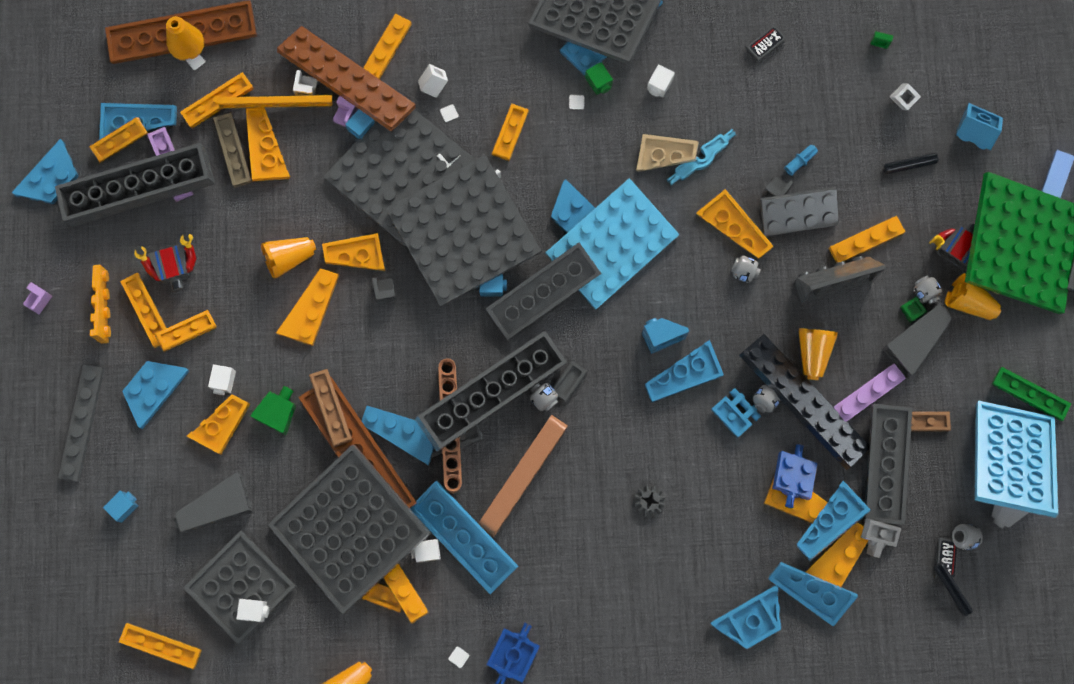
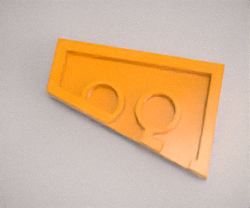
[322,233,385,271]
[187,394,250,455]

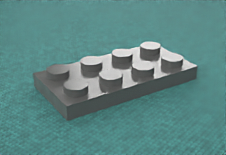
[760,187,839,236]

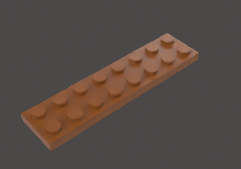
[105,0,257,64]
[277,26,415,132]
[298,377,417,508]

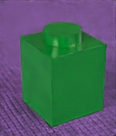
[585,62,613,95]

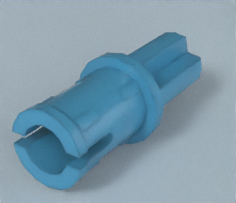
[784,145,818,176]

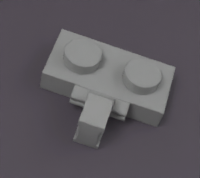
[861,518,901,558]

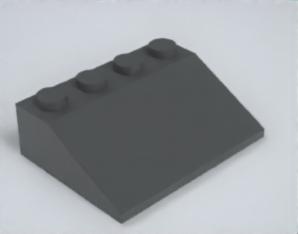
[794,256,886,303]

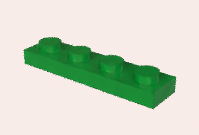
[991,367,1071,421]

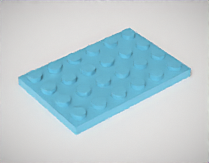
[545,178,680,310]
[975,401,1058,518]

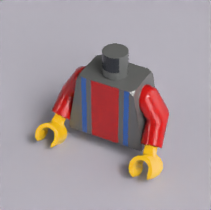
[929,223,975,272]
[134,234,197,292]

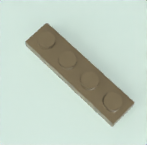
[213,113,252,188]

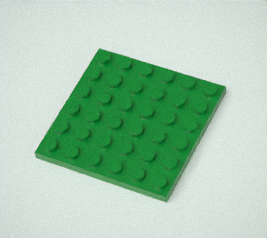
[965,172,1074,314]

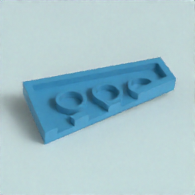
[99,103,177,140]
[645,340,724,403]
[362,406,434,466]
[797,481,870,561]
[768,562,858,627]

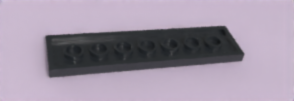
[739,334,869,470]

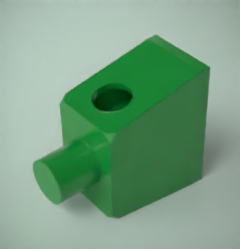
[251,386,296,435]

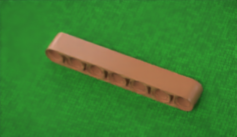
[438,359,462,494]
[478,415,568,537]

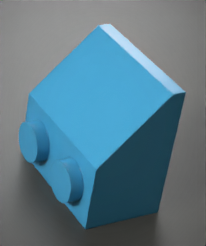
[956,103,1003,150]
[642,318,689,354]

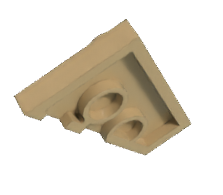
[637,134,699,172]

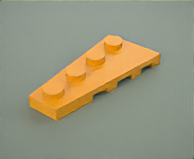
[246,107,290,181]
[696,189,774,259]
[90,265,111,344]
[276,268,339,346]
[764,478,828,524]
[806,522,868,587]

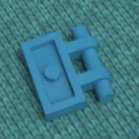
[711,388,761,438]

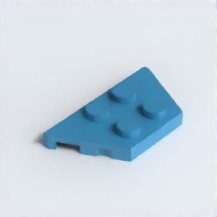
[12,139,78,204]
[551,179,595,234]
[122,361,189,429]
[710,585,781,649]

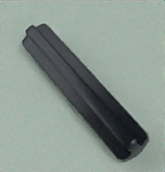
[883,153,939,174]
[934,562,973,616]

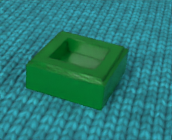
[870,31,893,49]
[899,296,927,323]

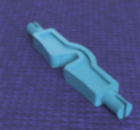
[667,129,736,185]

